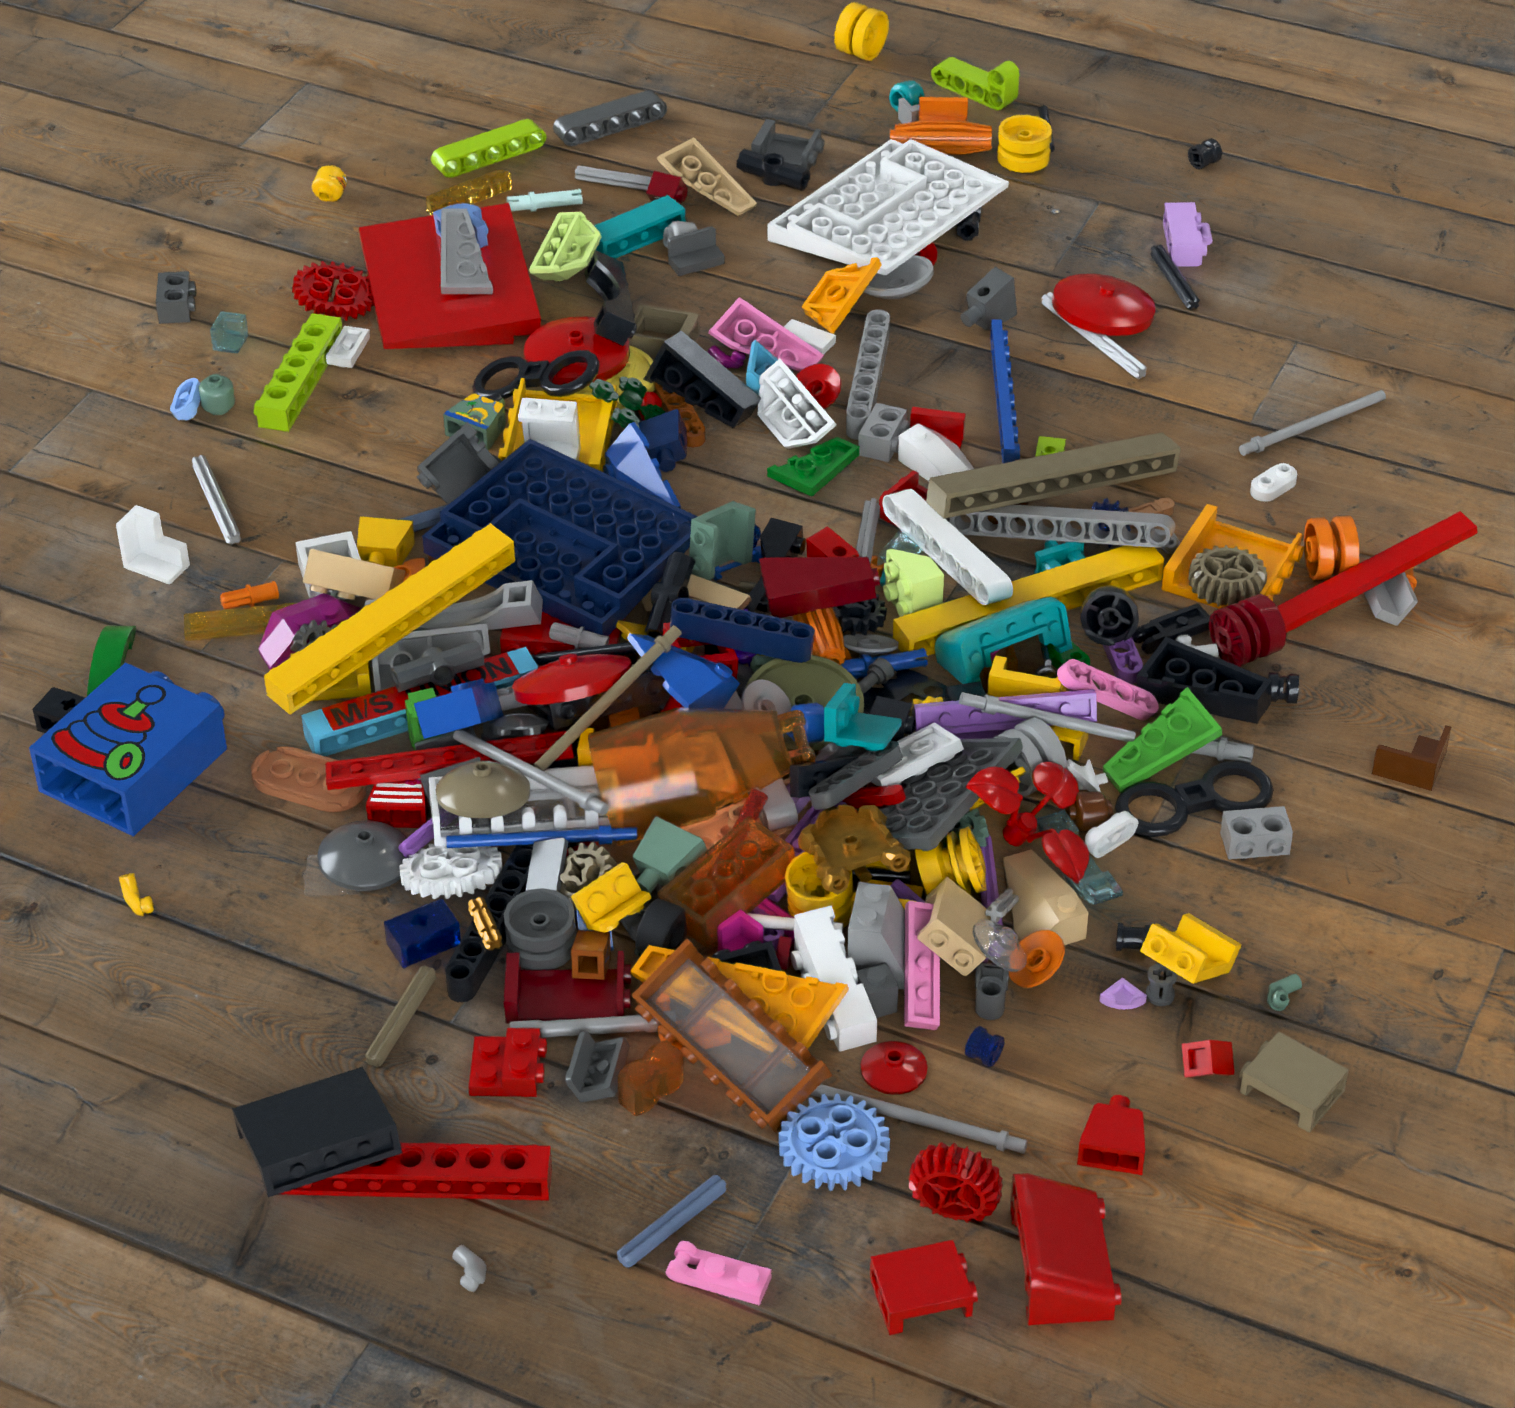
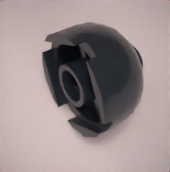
[1080,585,1139,646]

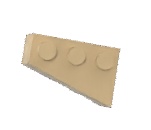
[302,549,405,600]

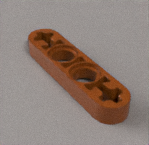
[655,382,706,448]

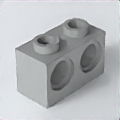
[858,403,910,462]
[1220,806,1293,860]

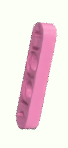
[1057,659,1159,721]

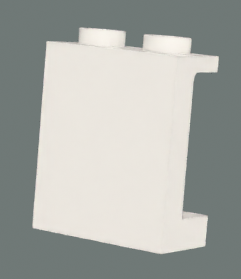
[518,398,581,461]

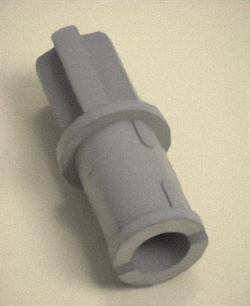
[549,622,609,649]

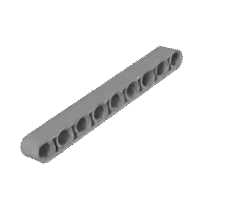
[945,505,1176,548]

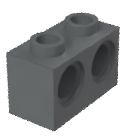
[156,271,196,324]

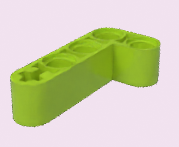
[931,57,1019,110]

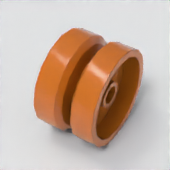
[1304,515,1359,581]

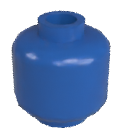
[784,703,824,744]

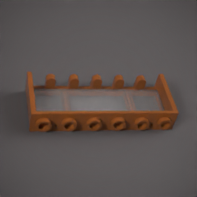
[631,939,833,1133]

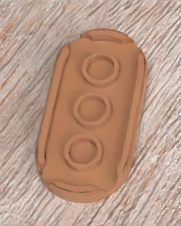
[251,746,367,812]

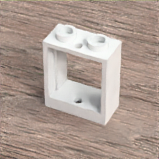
[295,531,361,600]

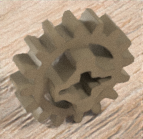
[560,842,617,911]

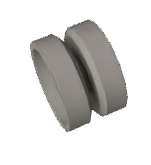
[994,717,1067,796]

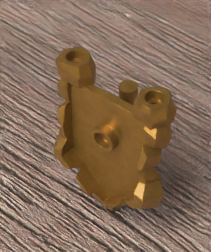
[798,804,911,894]

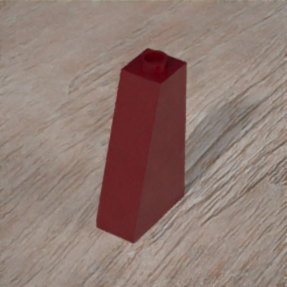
[759,557,880,618]

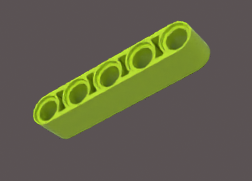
[431,119,547,178]

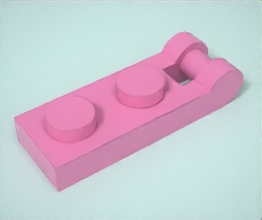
[666,1241,771,1306]

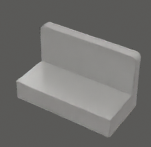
[1364,572,1418,626]

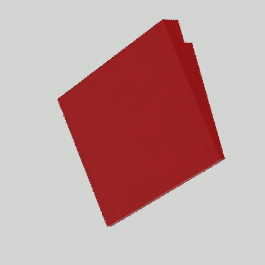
[359,203,541,349]

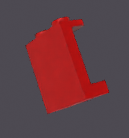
[870,1240,978,1335]

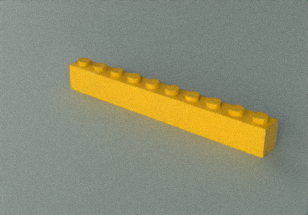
[264,523,515,715]
[893,545,1164,659]

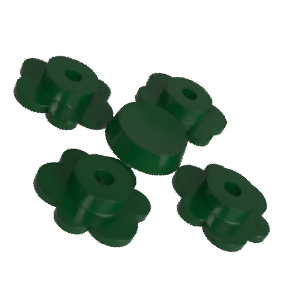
[589,376,666,429]

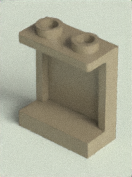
[1239,1032,1349,1133]

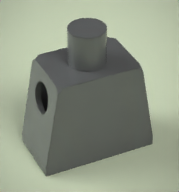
[960,267,1017,330]

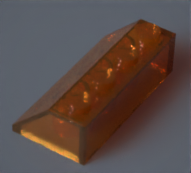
[658,816,795,948]

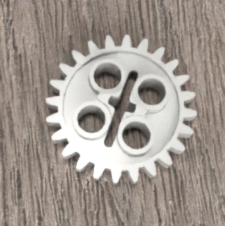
[399,844,503,899]

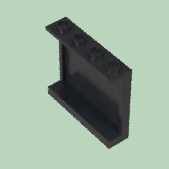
[520,653,669,730]
[232,1067,402,1197]

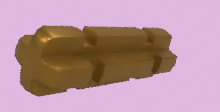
[468,897,502,951]

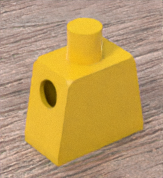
[357,516,415,567]

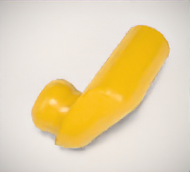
[119,873,154,916]

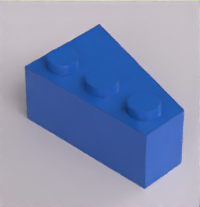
[414,678,504,739]

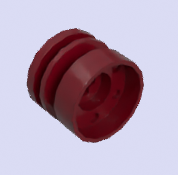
[1209,594,1286,667]

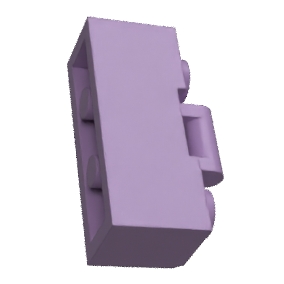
[1163,202,1213,267]

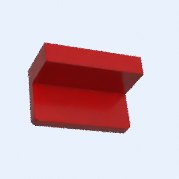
[910,407,966,450]

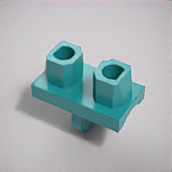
[1034,540,1086,574]

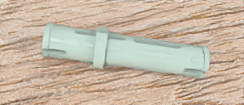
[507,189,582,212]

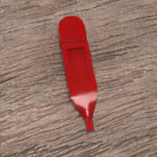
[842,785,906,808]

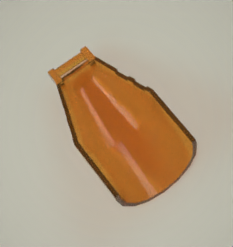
[588,707,816,846]

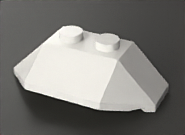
[757,359,837,449]

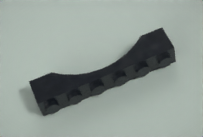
[585,250,637,346]
[704,517,806,655]

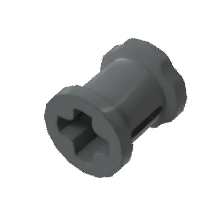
[1145,963,1178,1006]

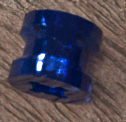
[965,1026,1005,1067]

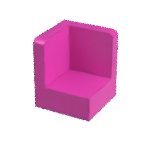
[717,909,763,951]

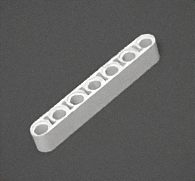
[882,489,1013,605]

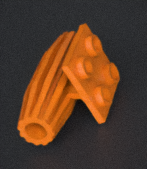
[890,97,992,155]
[792,607,852,665]

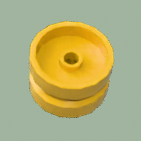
[834,2,889,61]
[997,115,1052,173]

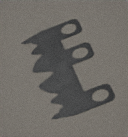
[863,669,948,716]

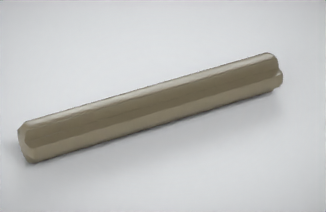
[365,965,436,1067]

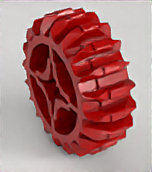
[908,1142,1003,1223]

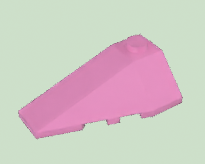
[708,297,824,372]

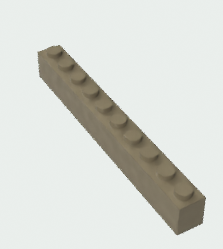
[926,432,1181,519]

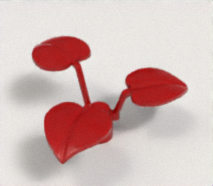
[966,762,1089,884]

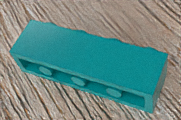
[594,195,685,259]

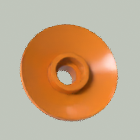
[1009,930,1065,988]

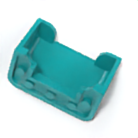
[935,597,1073,684]

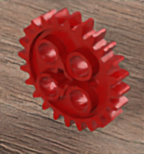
[292,261,374,321]

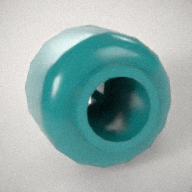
[889,80,924,112]

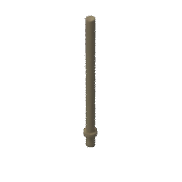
[534,625,682,771]

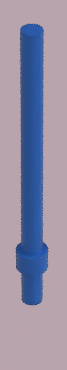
[446,825,637,848]

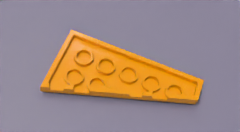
[630,945,849,1070]

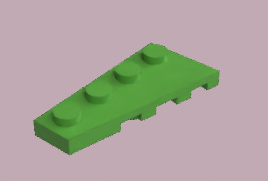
[1103,687,1222,794]

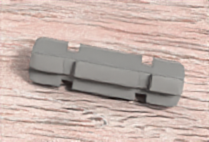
[985,888,1019,923]

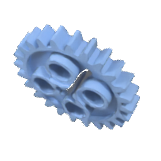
[779,1093,890,1191]

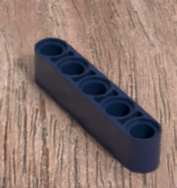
[670,598,815,663]

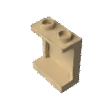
[917,877,994,976]

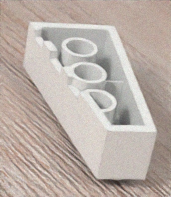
[790,905,877,1052]

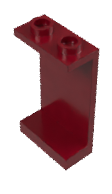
[504,951,631,1024]

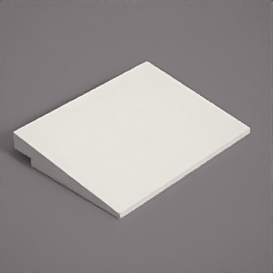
[767,139,1009,275]

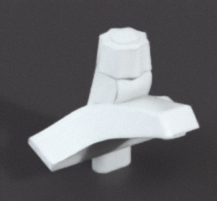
[1066,759,1108,792]

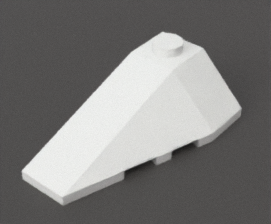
[898,423,974,481]

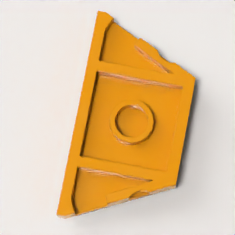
[801,257,882,334]

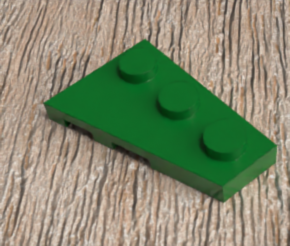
[767,437,860,497]

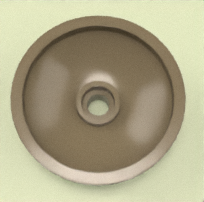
[436,761,530,818]

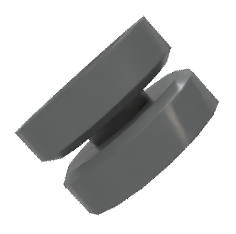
[504,888,576,970]

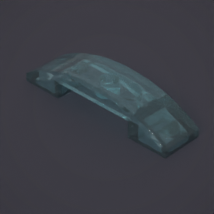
[1037,810,1123,905]

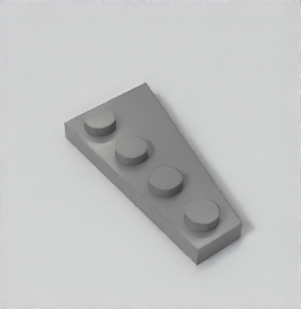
[441,209,493,294]

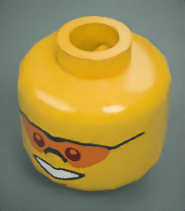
[312,165,347,202]

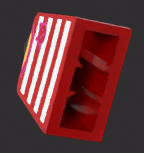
[366,778,427,828]

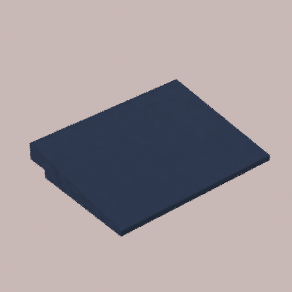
[422,439,698,636]

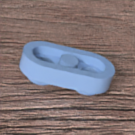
[170,378,200,420]

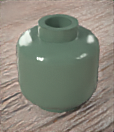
[198,374,235,415]

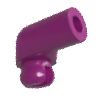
[707,345,746,369]

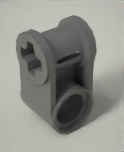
[975,961,1010,1020]

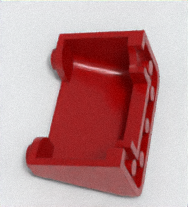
[1010,1173,1121,1325]

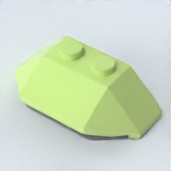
[529,212,602,281]

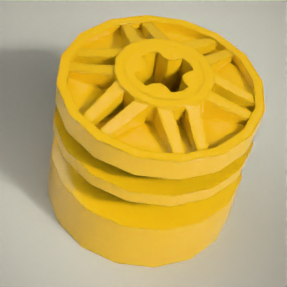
[915,827,987,895]
[785,852,853,928]

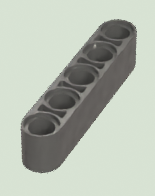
[553,90,667,147]

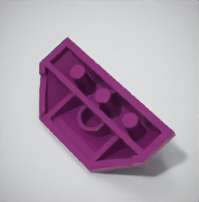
[258,593,362,670]

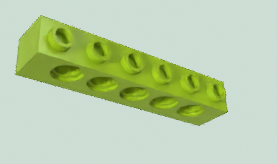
[254,313,342,432]

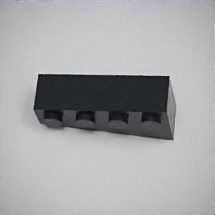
[644,331,761,428]
[1137,637,1272,724]

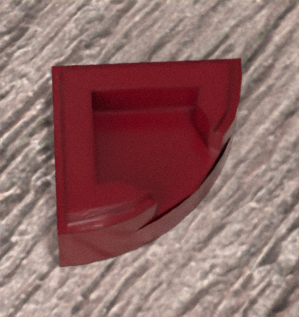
[776,936,794,970]

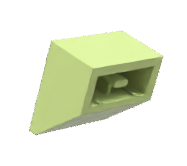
[883,549,944,617]

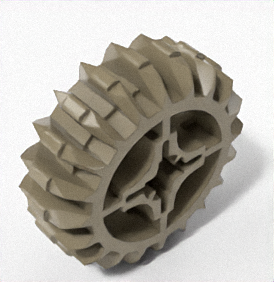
[1188,545,1267,607]

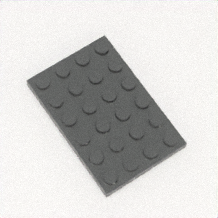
[855,738,1023,851]

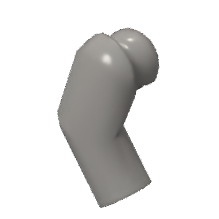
[452,1245,487,1292]

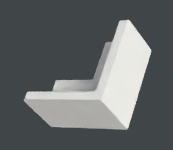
[116,505,190,584]

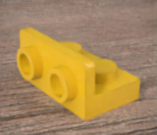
[571,862,652,933]

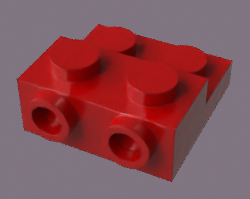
[468,1028,547,1097]

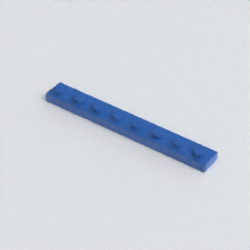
[990,319,1020,463]

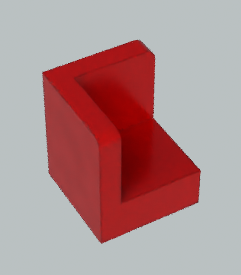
[1182,1040,1235,1078]

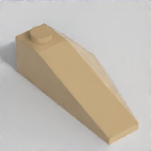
[657,137,757,216]
[642,574,751,611]
[1003,849,1089,945]

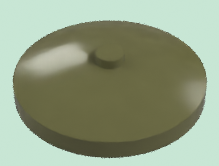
[745,655,864,758]

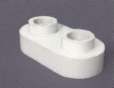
[1250,463,1297,502]
[1085,811,1138,858]

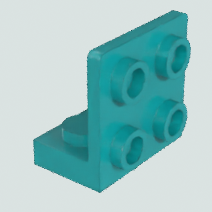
[824,683,902,751]

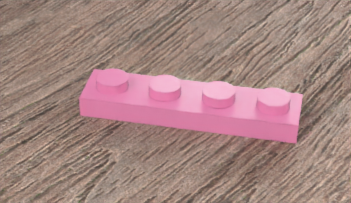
[904,901,940,1030]

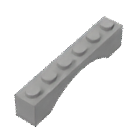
[364,580,543,632]

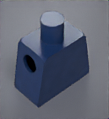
[638,409,687,472]

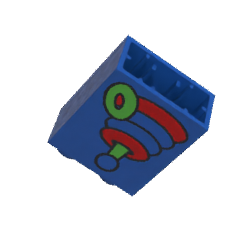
[29,662,227,837]

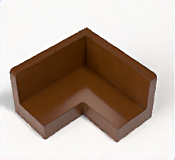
[1372,725,1452,791]

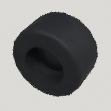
[636,899,689,954]

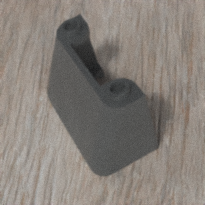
[417,422,499,505]

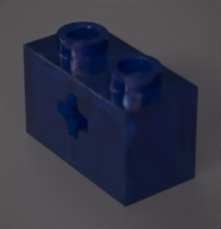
[384,898,461,968]

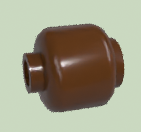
[1064,792,1113,832]

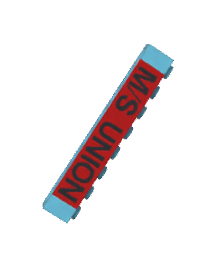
[301,647,538,756]

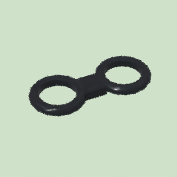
[472,350,600,400]
[1115,761,1274,837]

